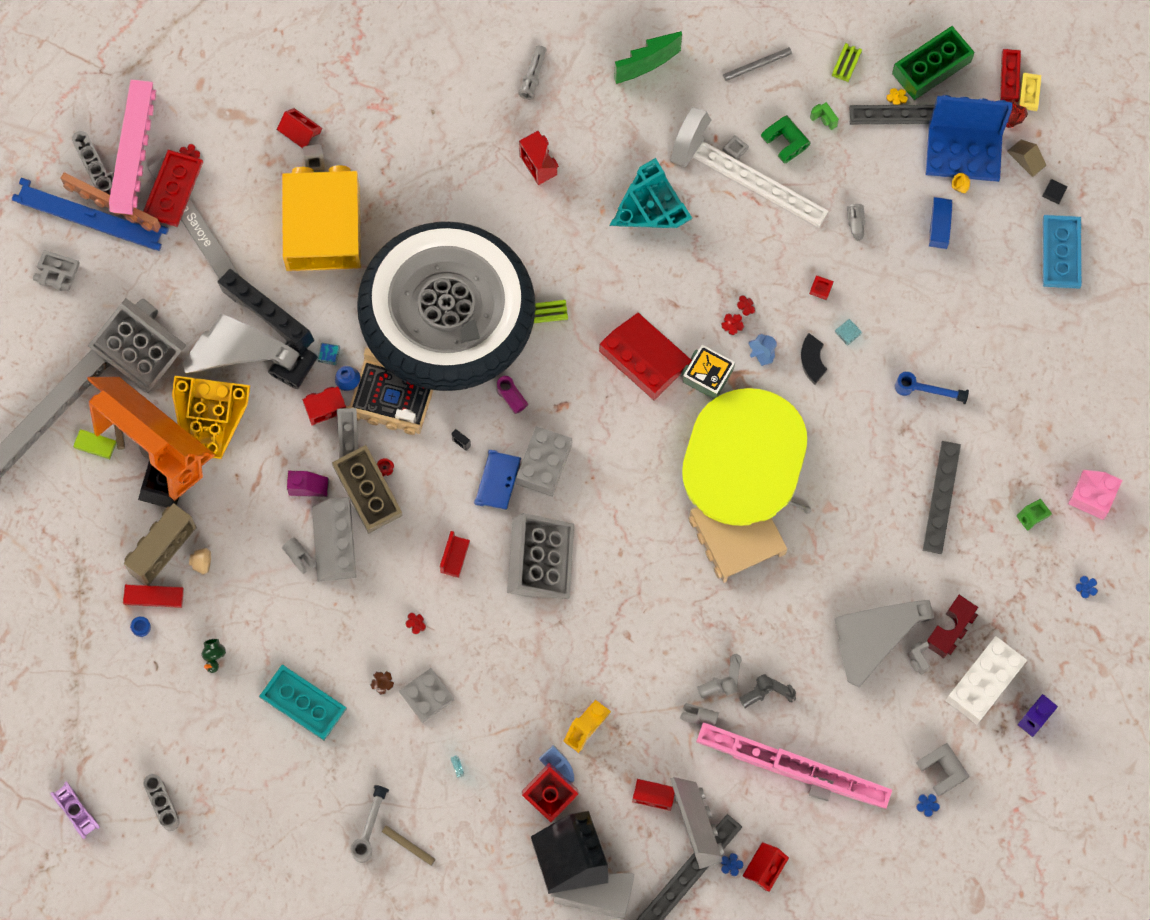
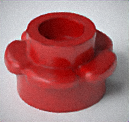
[376,458,394,477]

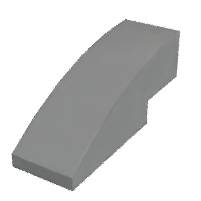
[670,107,712,167]

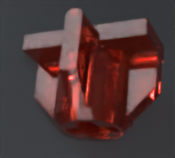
[1006,99,1028,128]

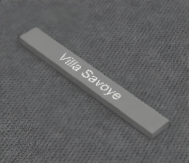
[148,158,239,279]

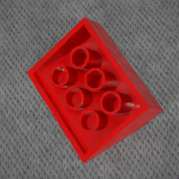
[599,313,692,401]

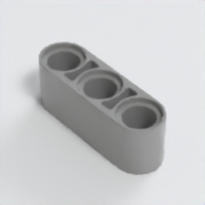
[143,774,180,831]

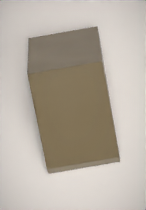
[1007,139,1046,177]

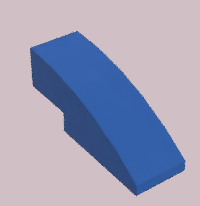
[929,197,952,249]

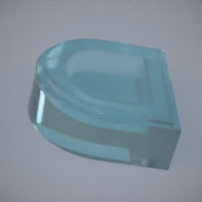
[450,755,464,778]

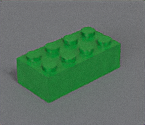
[892,26,975,100]

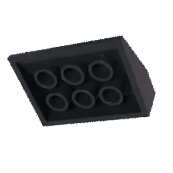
[531,811,608,894]

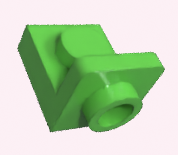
[810,102,839,130]
[1017,499,1052,531]

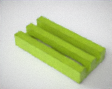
[832,43,862,82]
[534,300,568,323]

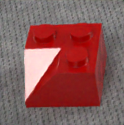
[519,131,559,185]
[522,762,579,822]

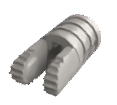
[847,204,865,241]
[282,538,317,574]
[680,703,719,726]

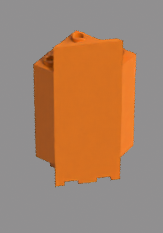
[87,377,215,501]

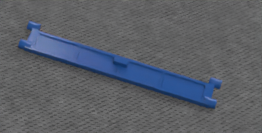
[12,178,169,251]

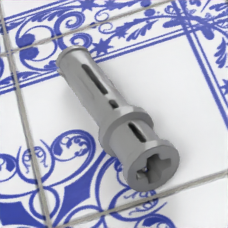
[518,45,547,100]

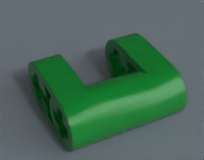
[761,115,811,164]

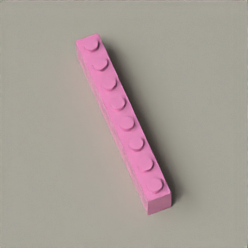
[109,80,156,215]

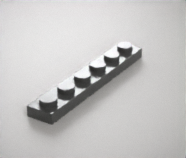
[922,441,961,554]

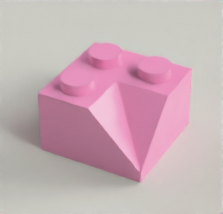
[1068,470,1122,520]

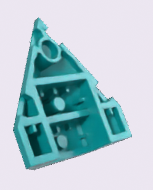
[609,158,693,228]

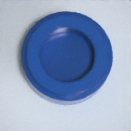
[130,616,151,637]

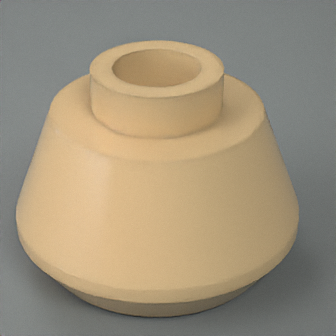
[189,548,211,575]

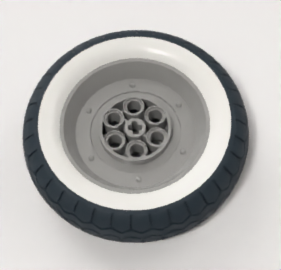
[357,222,536,391]

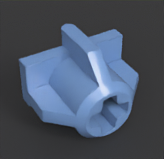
[748,334,777,366]

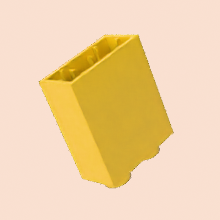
[282,165,361,271]

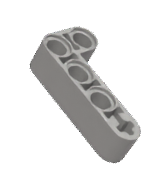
[72,131,115,195]

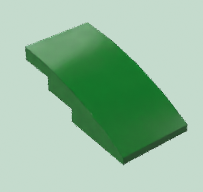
[614,31,682,84]

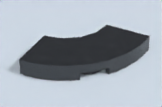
[801,333,827,385]

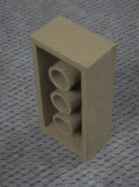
[332,445,403,534]
[123,503,197,586]

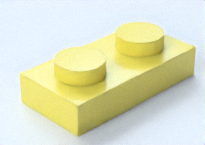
[1019,73,1042,111]

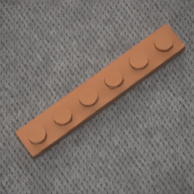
[60,172,161,232]

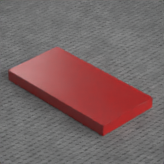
[143,149,203,227]

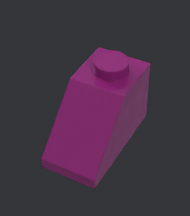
[287,470,329,497]

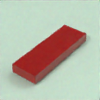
[1000,49,1021,102]
[123,584,184,608]

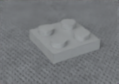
[399,668,454,723]

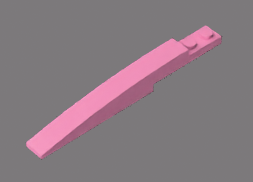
[696,722,892,809]

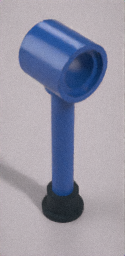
[895,372,969,404]

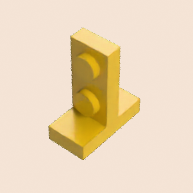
[563,699,611,753]

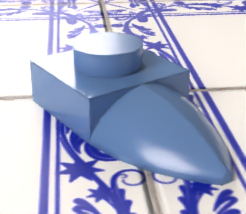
[539,745,574,782]

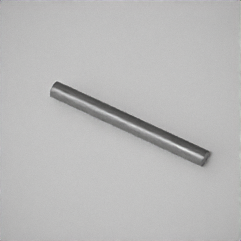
[723,47,792,81]

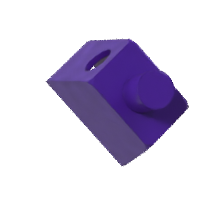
[1017,694,1058,737]

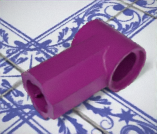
[497,376,528,414]

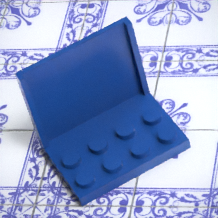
[925,95,1012,182]

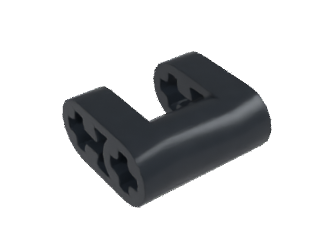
[268,341,318,389]

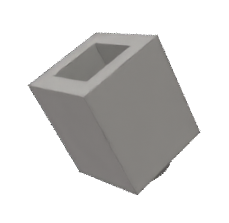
[303,144,325,172]

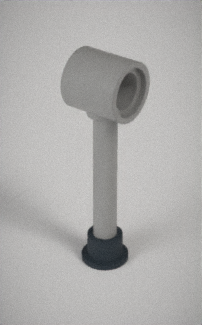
[351,785,389,863]

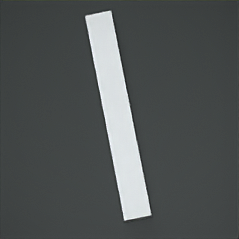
[693,141,829,228]

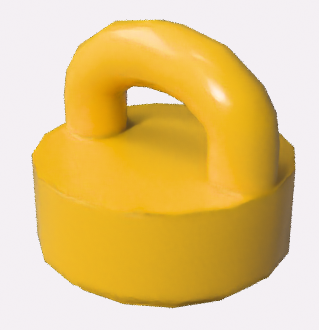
[951,173,970,193]

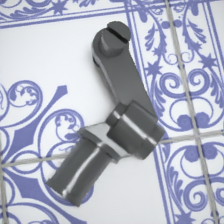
[739,674,796,709]

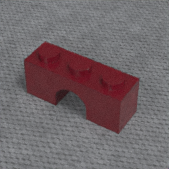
[926,594,979,658]

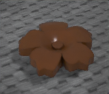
[370,671,394,695]

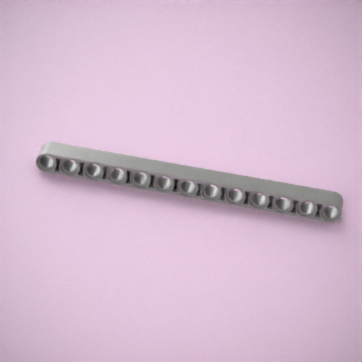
[0,298,158,479]

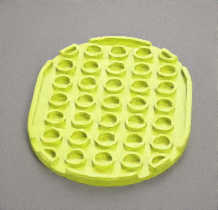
[682,388,807,526]

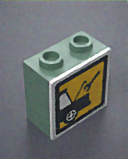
[682,345,735,399]

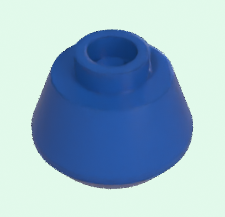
[335,366,360,391]

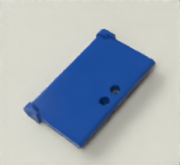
[474,450,521,510]

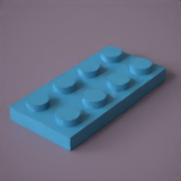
[1043,215,1082,289]

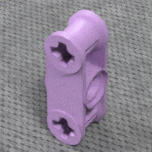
[50,781,100,840]

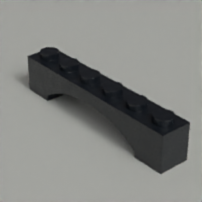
[217,269,315,354]

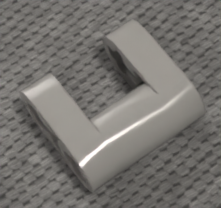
[916,743,970,797]

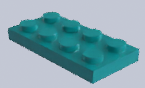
[259,665,347,741]

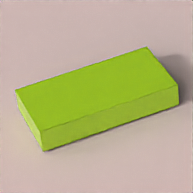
[73,429,116,460]

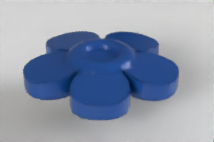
[1076,576,1098,598]
[916,794,940,817]
[721,853,743,876]

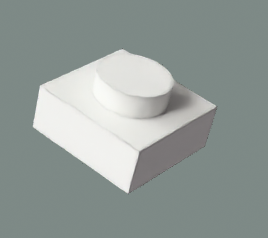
[395,409,416,424]

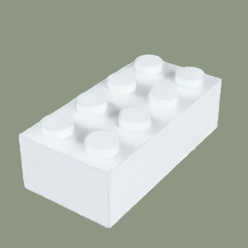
[946,636,1027,725]

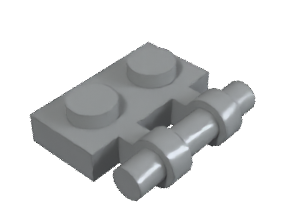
[33,250,80,291]

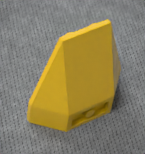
[172,375,250,459]

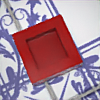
[809,275,834,300]

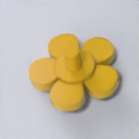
[887,88,908,105]

